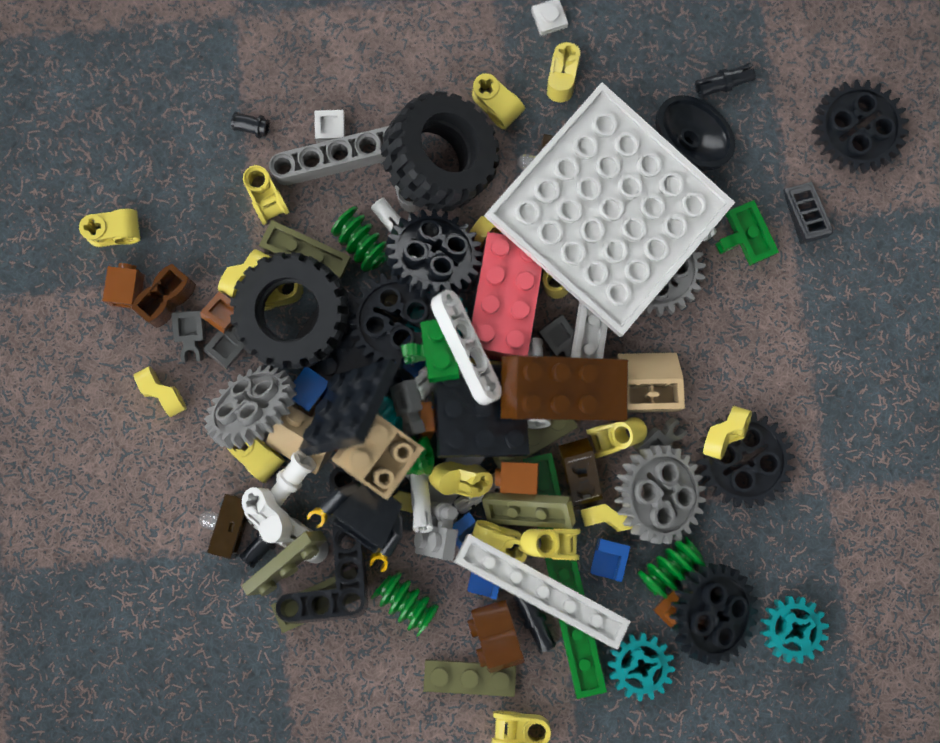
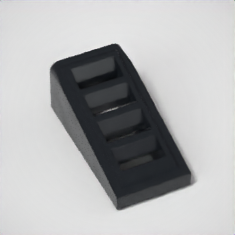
[783,182,833,245]

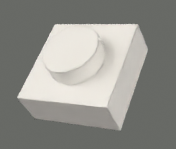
[531,0,568,36]
[314,110,345,142]

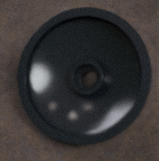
[655,95,735,170]

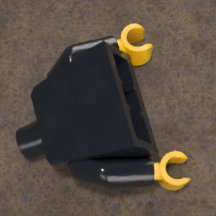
[307,482,403,572]

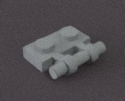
[414,501,458,561]

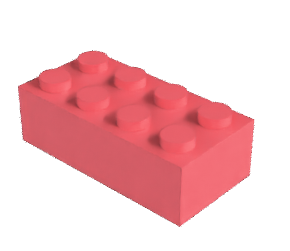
[471,232,542,361]

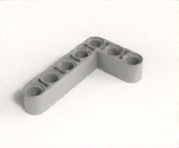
[269,126,420,212]

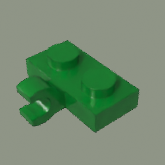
[715,200,779,266]
[401,320,460,383]

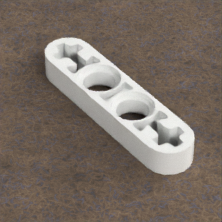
[431,290,502,405]

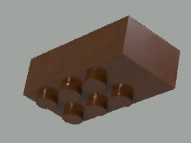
[501,355,628,421]

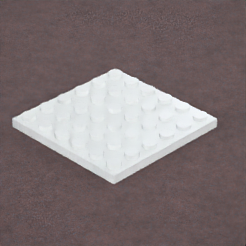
[484,82,735,337]

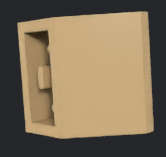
[617,352,685,413]
[265,398,333,475]
[331,414,424,500]

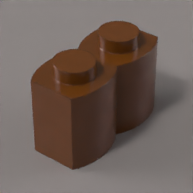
[132,264,196,328]
[467,599,525,673]

